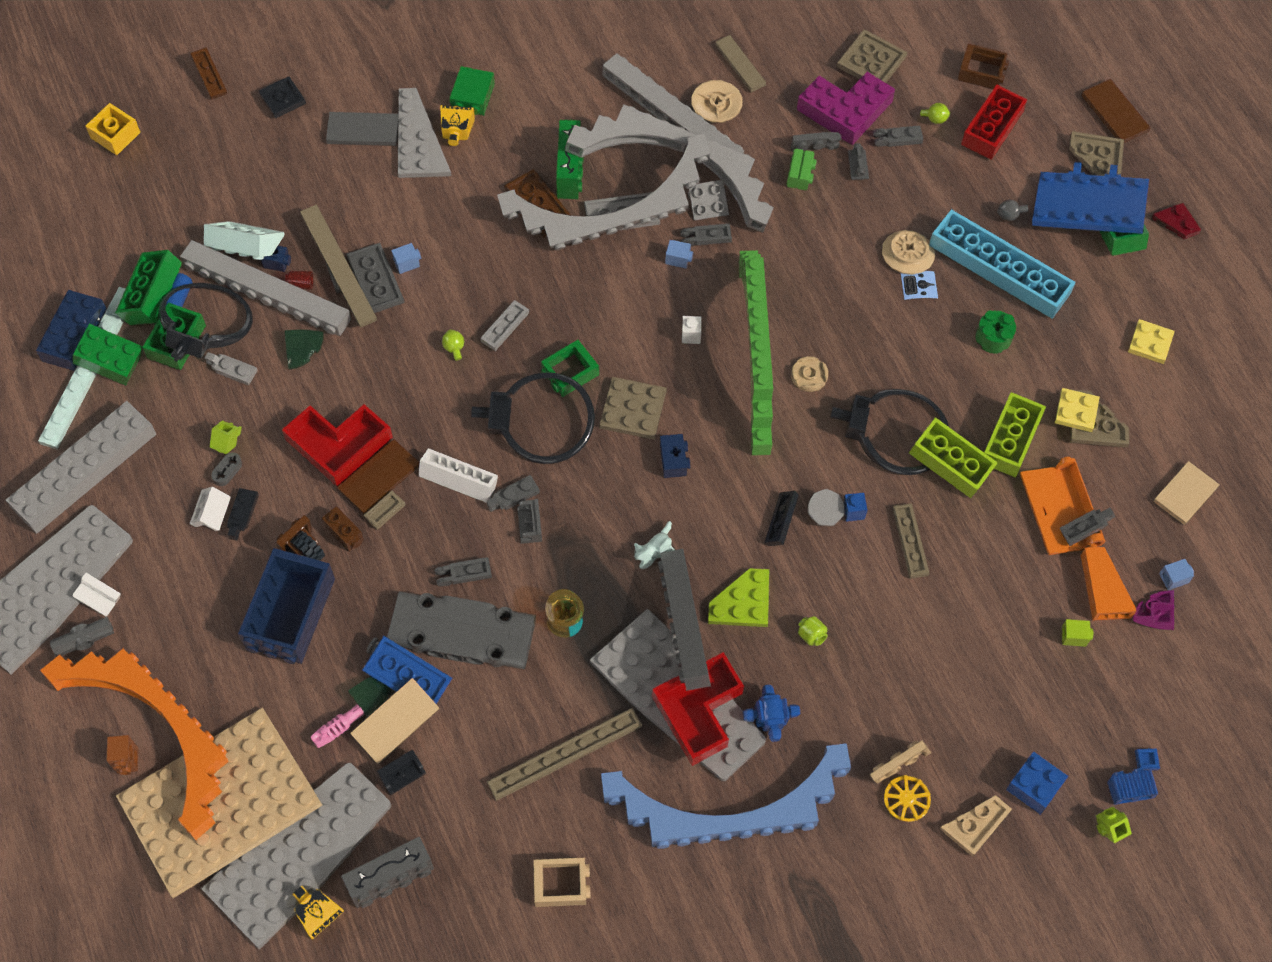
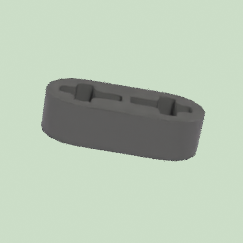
[211,453,242,486]

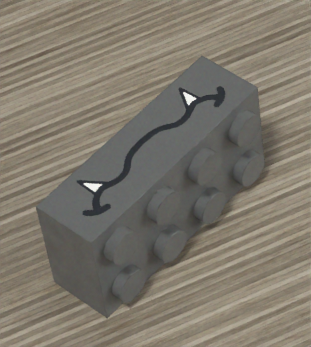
[342,836,434,908]

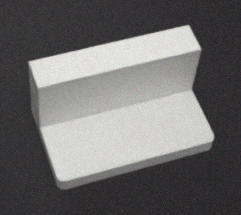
[190,487,230,531]
[73,573,120,617]

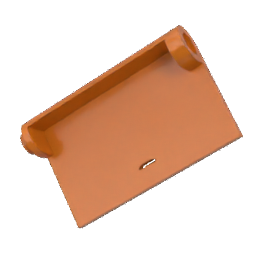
[1020,457,1106,555]

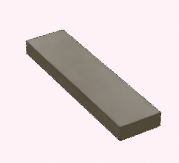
[715,35,766,92]
[892,503,929,579]

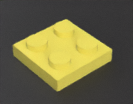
[1128,319,1175,364]
[1055,388,1100,432]

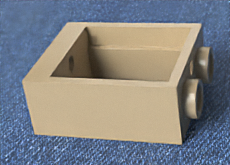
[534,858,590,907]

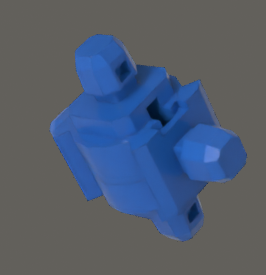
[742,685,800,742]

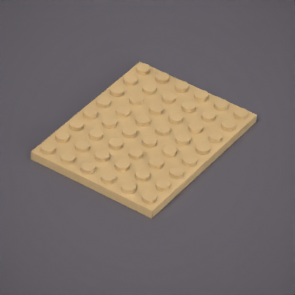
[116,708,323,898]

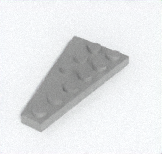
[398,88,451,178]

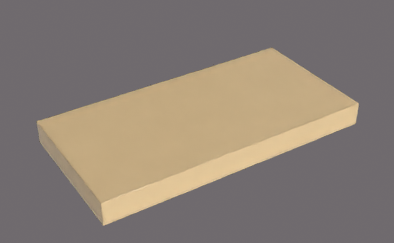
[350,678,440,764]

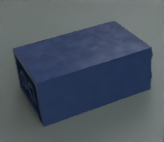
[238,548,335,664]

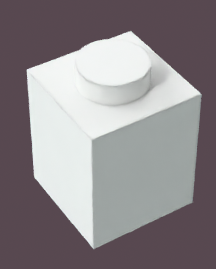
[682,316,701,344]

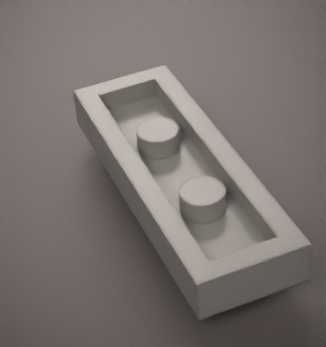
[480,300,529,351]

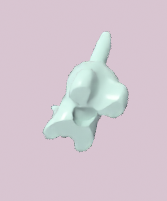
[634,521,675,569]

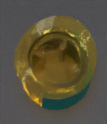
[545,589,584,638]

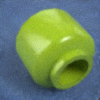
[798,616,828,646]

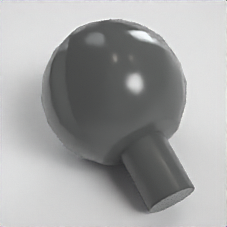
[997,199,1028,221]

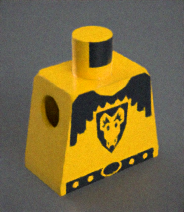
[440,105,475,146]
[292,886,344,940]

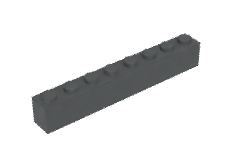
[658,549,711,691]

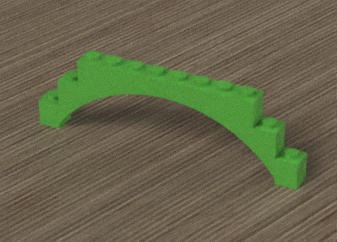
[738,250,773,455]

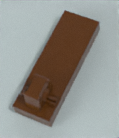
[190,47,227,100]

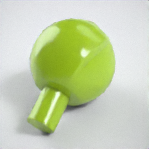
[920,103,950,124]
[442,329,464,361]

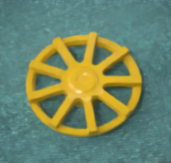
[884,775,931,822]

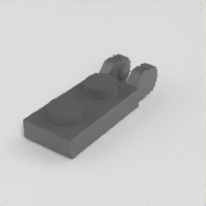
[873,125,923,147]
[791,132,841,152]
[680,224,732,247]
[435,557,492,587]

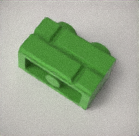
[787,149,817,190]

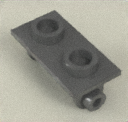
[848,143,869,180]

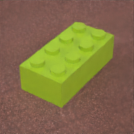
[984,392,1046,478]
[909,417,998,498]

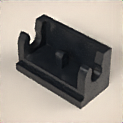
[377,749,426,795]

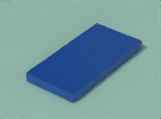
[362,636,453,704]

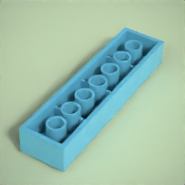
[929,209,1076,319]

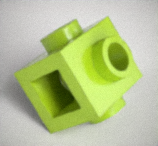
[1096,807,1132,843]

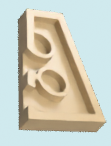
[870,741,931,784]
[940,795,1012,857]

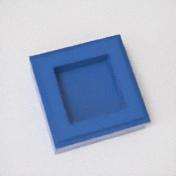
[1135,748,1160,771]

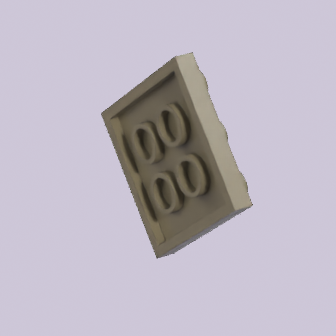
[837,29,908,83]
[600,377,667,440]

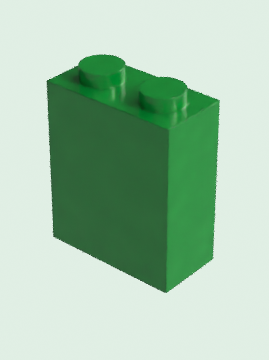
[450,66,495,116]

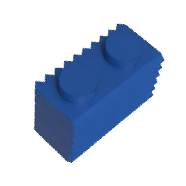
[1107,768,1158,805]

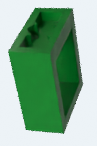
[540,340,599,397]

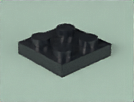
[258,76,306,119]

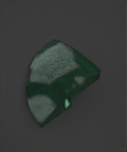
[285,330,324,370]
[348,676,391,718]

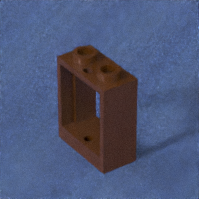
[958,43,1009,89]

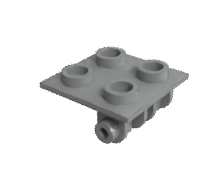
[688,180,729,221]

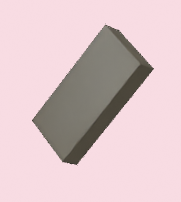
[363,490,405,530]

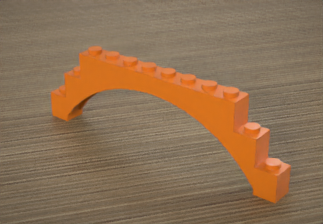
[40,648,229,840]

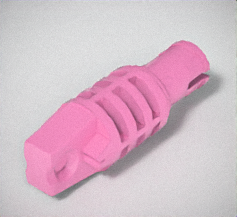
[311,704,365,748]

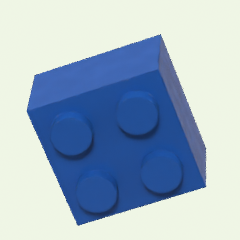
[1006,751,1068,815]

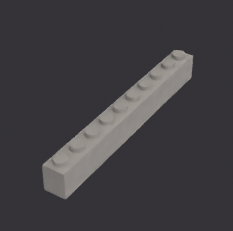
[603,53,744,154]
[180,240,351,336]

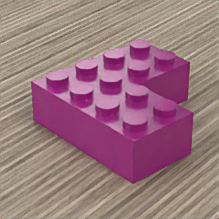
[797,72,895,145]

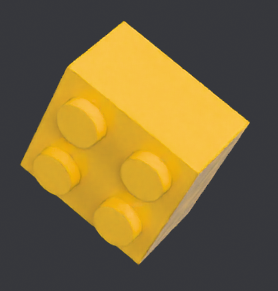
[86,103,141,156]

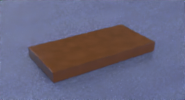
[1081,79,1151,143]
[504,169,571,238]
[337,439,420,515]

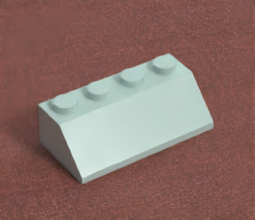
[204,221,284,259]

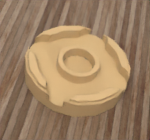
[791,356,828,392]

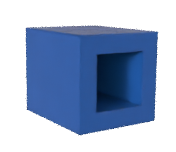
[843,493,867,522]

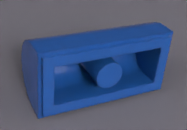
[166,273,193,307]

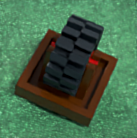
[276,515,325,561]

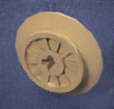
[692,80,742,123]
[882,230,935,275]

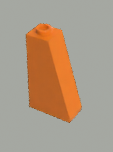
[1081,545,1136,621]

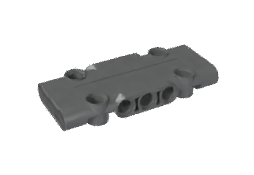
[387,591,536,670]

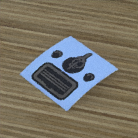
[901,271,938,300]

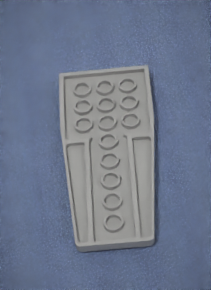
[0,505,133,675]
[590,609,766,781]
[201,763,391,950]

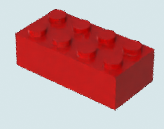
[961,85,1028,160]

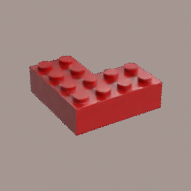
[282,404,393,487]
[652,652,744,766]

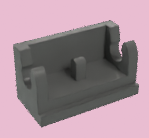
[518,499,542,544]

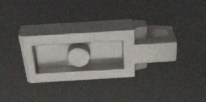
[204,352,258,385]

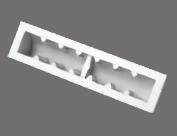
[419,448,498,503]

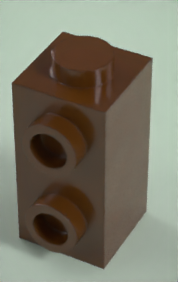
[322,506,364,552]

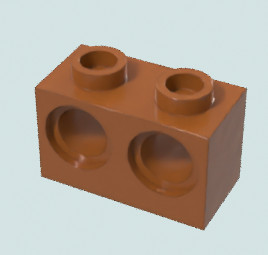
[107,735,138,775]

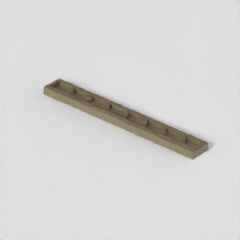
[300,205,377,328]
[487,708,642,801]

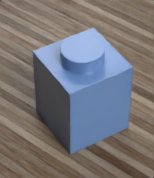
[665,240,693,268]
[392,243,421,274]
[1159,559,1194,590]

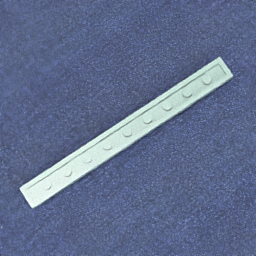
[38,287,125,450]

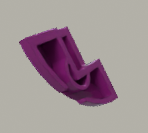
[1133,590,1174,630]

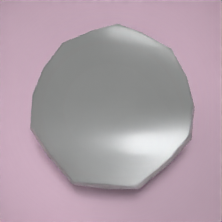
[808,489,845,526]

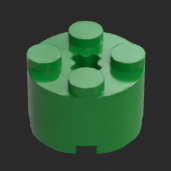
[975,310,1016,354]

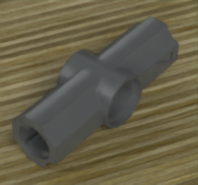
[50,617,114,657]

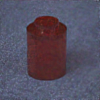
[285,271,314,290]

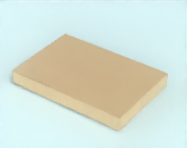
[1153,461,1220,525]

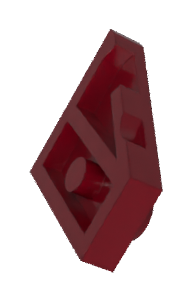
[1152,203,1201,240]

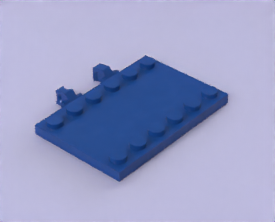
[1032,162,1149,234]

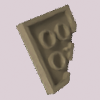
[1069,131,1124,176]
[1070,390,1129,448]

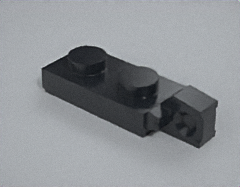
[227,488,259,541]

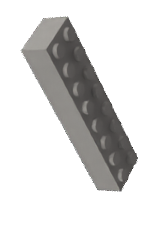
[6,401,156,534]

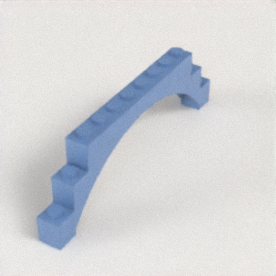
[601,743,851,849]

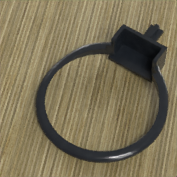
[158,283,253,362]
[471,372,595,464]
[830,389,950,475]

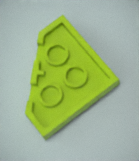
[708,568,769,627]

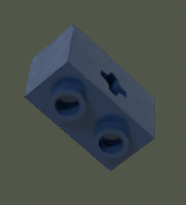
[660,434,690,478]

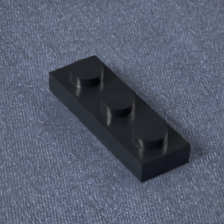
[764,491,799,546]

